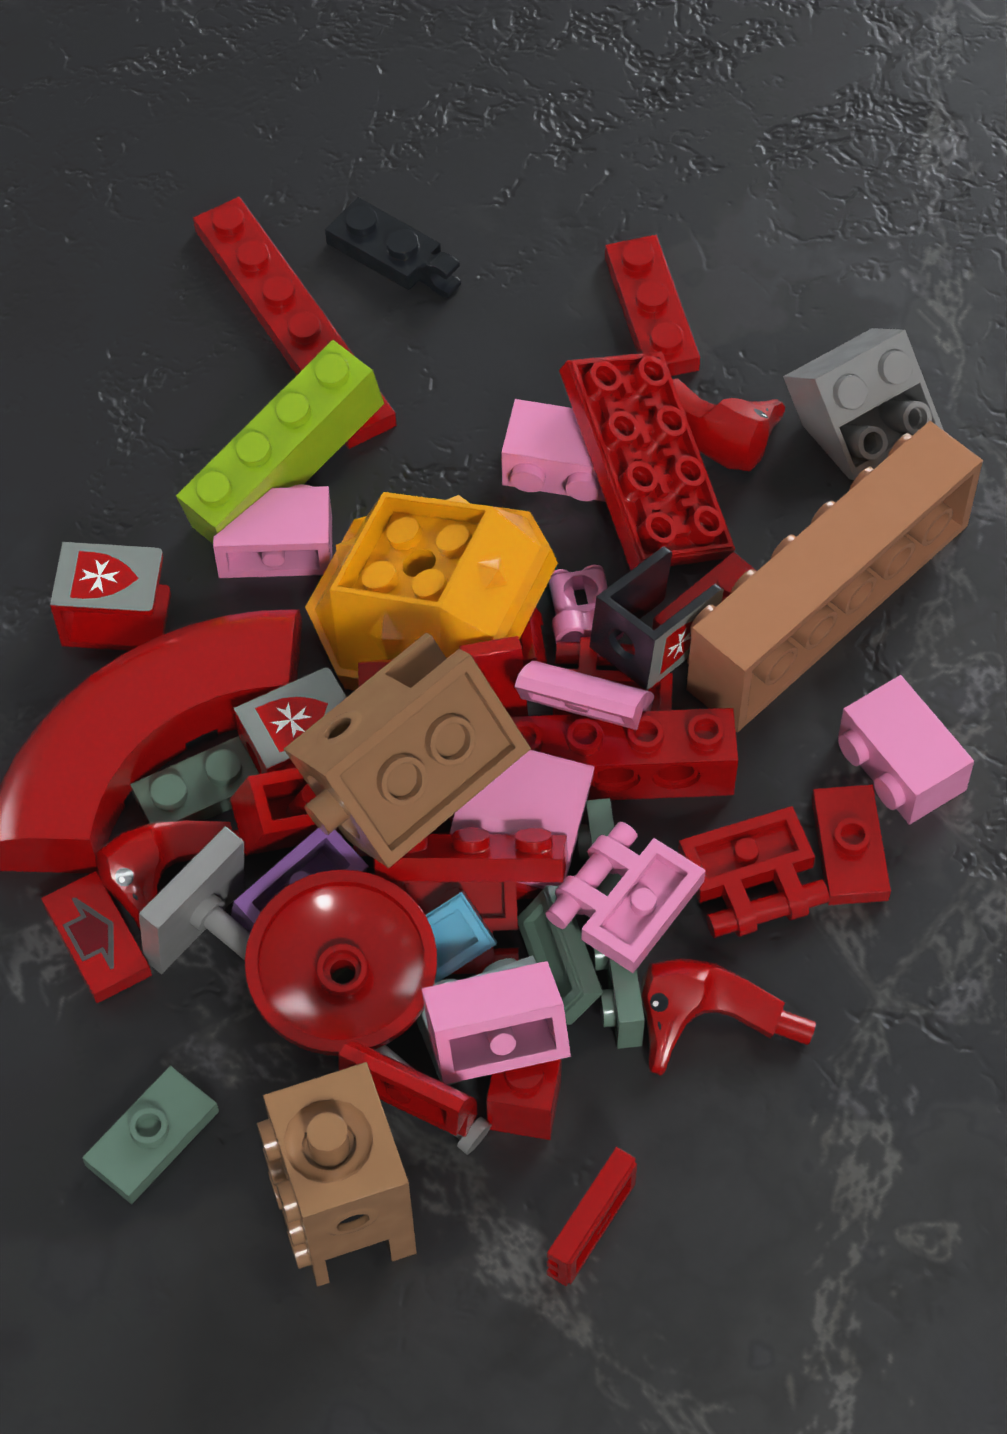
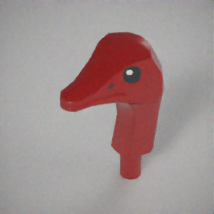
[672,378,785,471]
[97,820,240,932]
[640,958,816,1076]

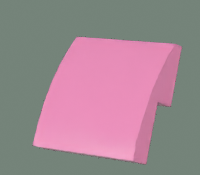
[515,661,654,730]
[450,750,595,889]

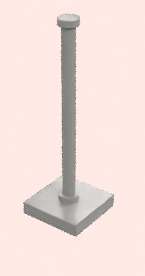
[139,826,492,1155]

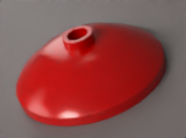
[245,869,437,1056]

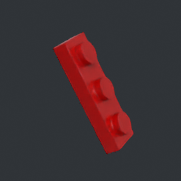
[605,234,700,376]
[374,827,568,882]

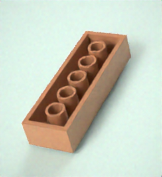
[686,421,983,732]

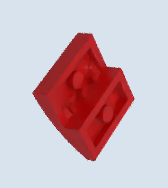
[339,1041,477,1137]

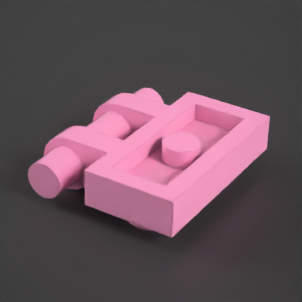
[545,822,706,973]

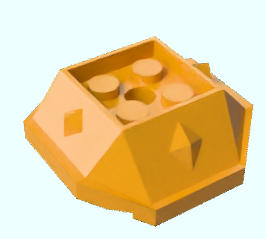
[305,492,558,690]

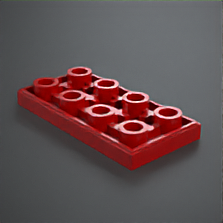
[559,351,736,570]

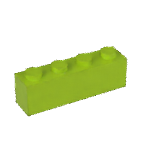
[176,340,384,544]

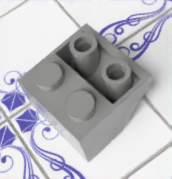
[783,328,943,480]

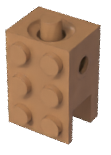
[284,633,531,868]
[257,1062,417,1287]

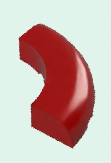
[0,609,302,874]

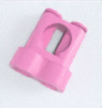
[549,564,624,644]

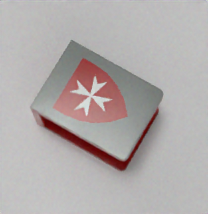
[50,542,171,651]
[234,668,347,774]

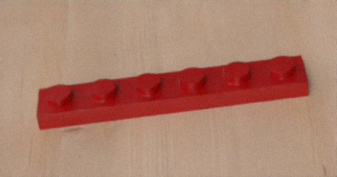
[193,196,397,449]

